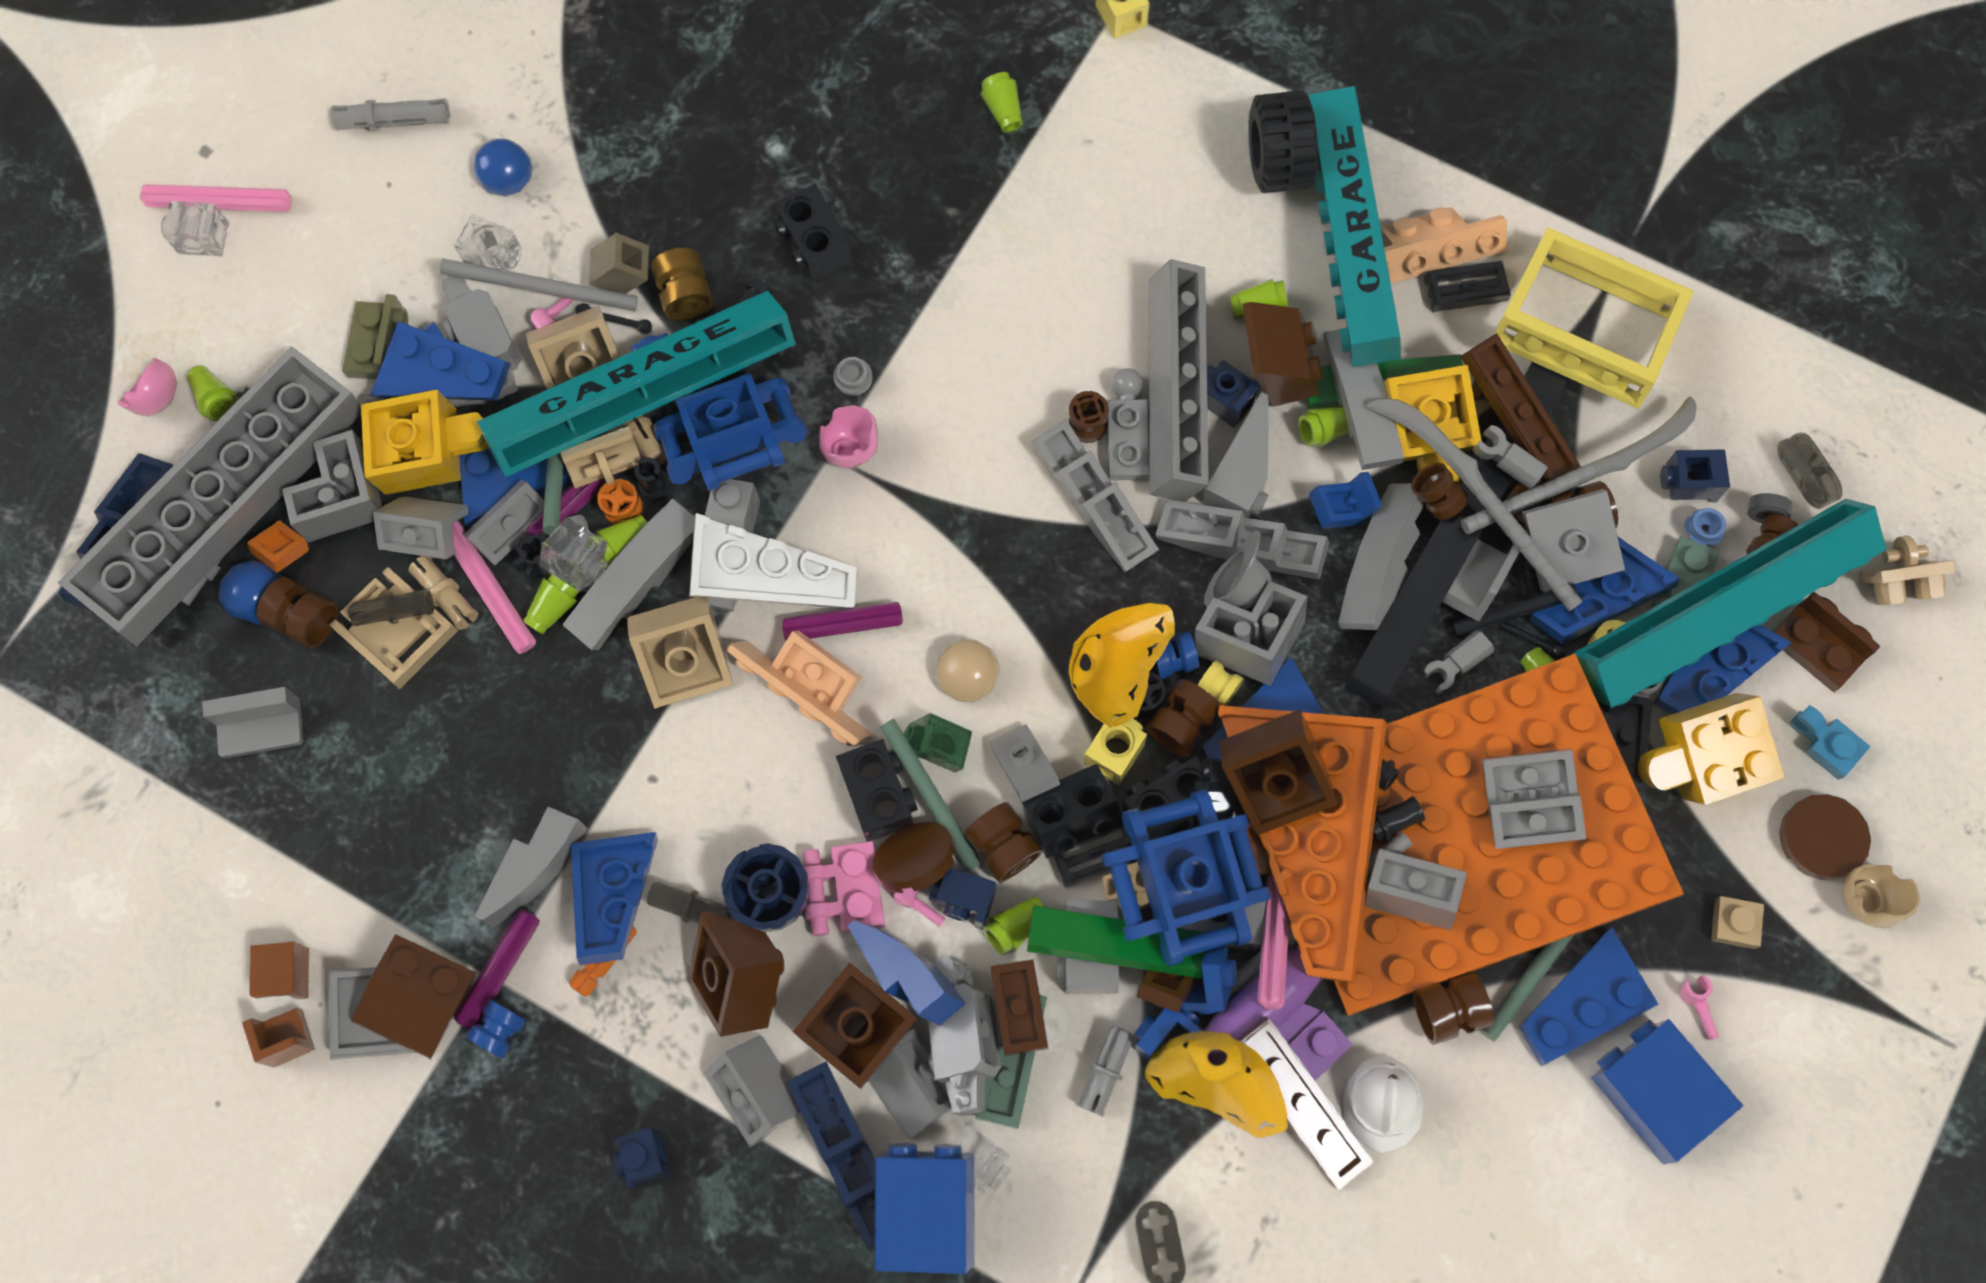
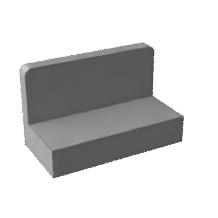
[373,496,469,559]
[1442,539,1520,622]
[202,687,303,759]
[1365,849,1467,930]
[869,1027,952,1139]
[704,1036,801,1147]

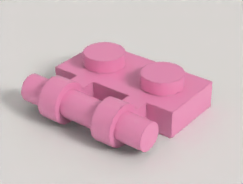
[802,841,885,937]

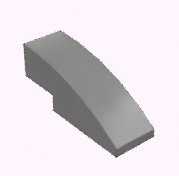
[474,807,588,928]

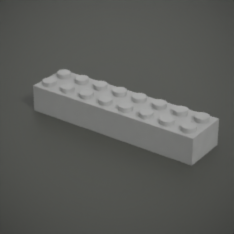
[58,346,361,647]

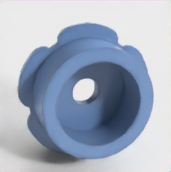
[1684,508,1726,546]

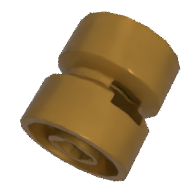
[651,247,714,321]

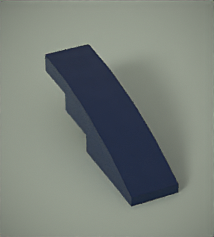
[58,453,174,610]
[787,1061,876,1252]

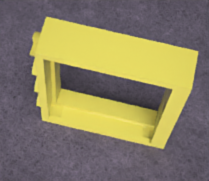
[1494,227,1694,409]

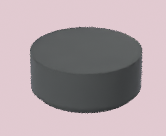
[1747,493,1793,524]

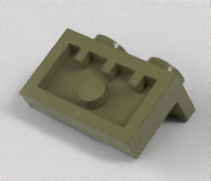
[342,294,409,379]

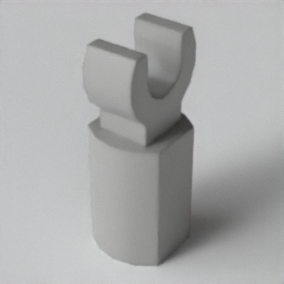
[1472,425,1548,489]
[1421,630,1494,695]

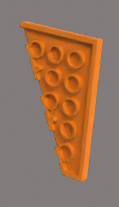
[1218,705,1387,983]

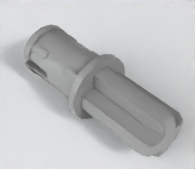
[1077,1026,1134,1117]

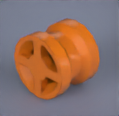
[597,479,643,525]

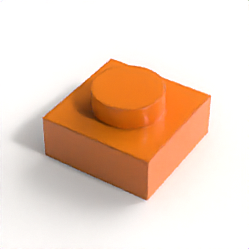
[247,520,309,573]

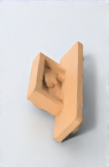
[1380,207,1507,283]
[726,630,873,746]

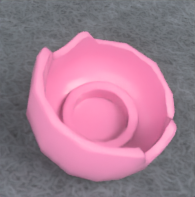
[118,358,177,417]
[819,405,878,469]

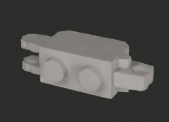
[442,275,521,399]
[924,956,1001,1116]

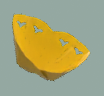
[1068,603,1175,727]
[1145,1031,1288,1139]

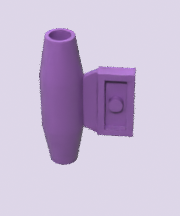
[1203,944,1353,1081]

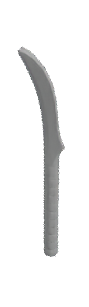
[1461,396,1697,534]
[1366,398,1583,612]

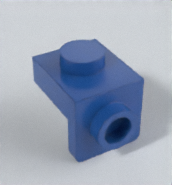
[1309,472,1382,529]
[1182,945,1237,1014]
[1134,1008,1202,1060]

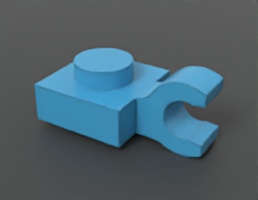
[1789,705,1870,780]

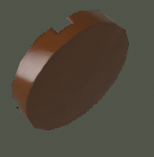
[1779,794,1871,880]
[873,822,957,893]

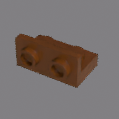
[1773,592,1880,693]

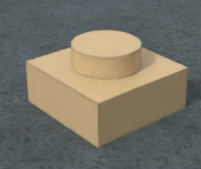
[1711,896,1764,949]

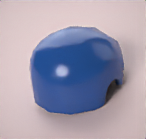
[474,138,532,196]
[218,561,282,624]

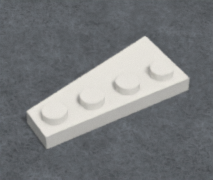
[689,513,857,609]

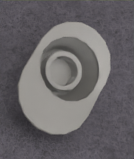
[1204,530,1272,610]

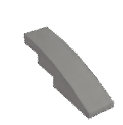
[1323,329,1404,470]
[1031,420,1159,572]
[1338,483,1426,630]
[563,498,695,650]
[1155,500,1329,580]

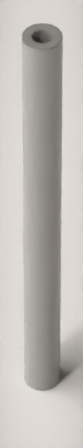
[440,258,638,311]

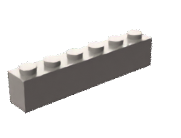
[1148,259,1209,502]

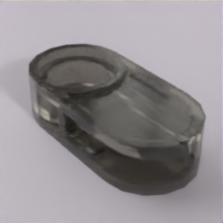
[1777,432,1842,509]

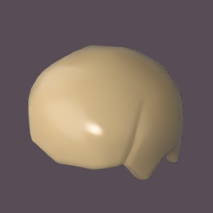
[936,640,1000,702]
[1842,864,1920,929]

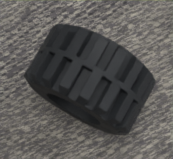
[1248,90,1318,194]

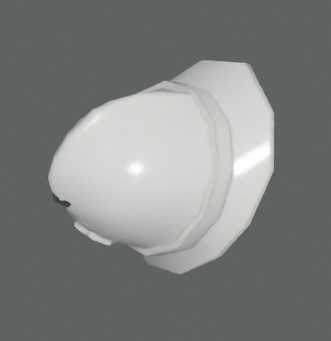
[1342,1054,1424,1154]

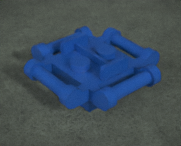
[653,372,807,492]
[1101,789,1272,967]

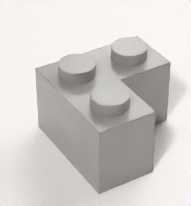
[282,430,383,542]
[1195,581,1307,686]

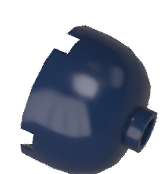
[722,843,810,932]

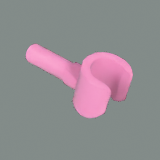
[531,298,574,330]
[893,887,946,927]
[1680,975,1719,1040]

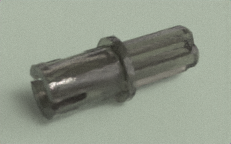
[348,589,434,626]
[647,882,732,924]

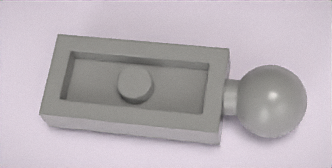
[1108,368,1149,480]

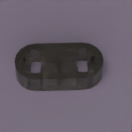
[1135,1201,1186,1283]

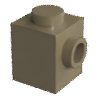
[589,233,649,294]

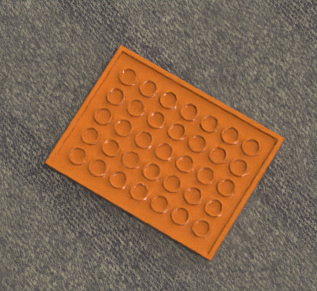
[1334,654,1684,1016]

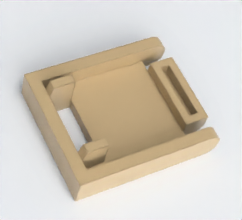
[329,567,458,689]

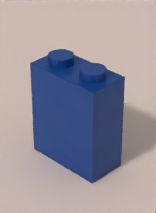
[1590,1019,1743,1164]
[875,1143,975,1274]

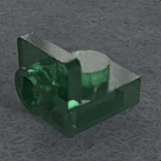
[903,713,972,773]

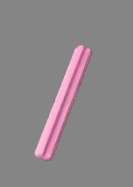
[140,184,292,212]
[452,521,536,654]
[1257,875,1289,1010]

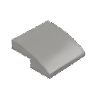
[1481,748,1586,849]

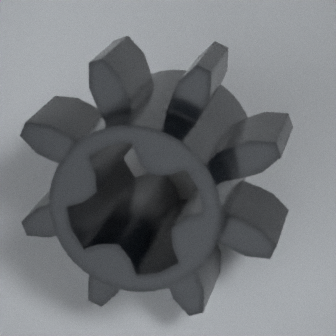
[512,532,564,583]

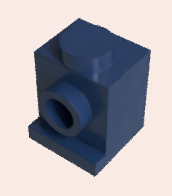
[1207,360,1261,428]
[1660,449,1730,502]
[929,868,997,930]
[613,1127,671,1188]

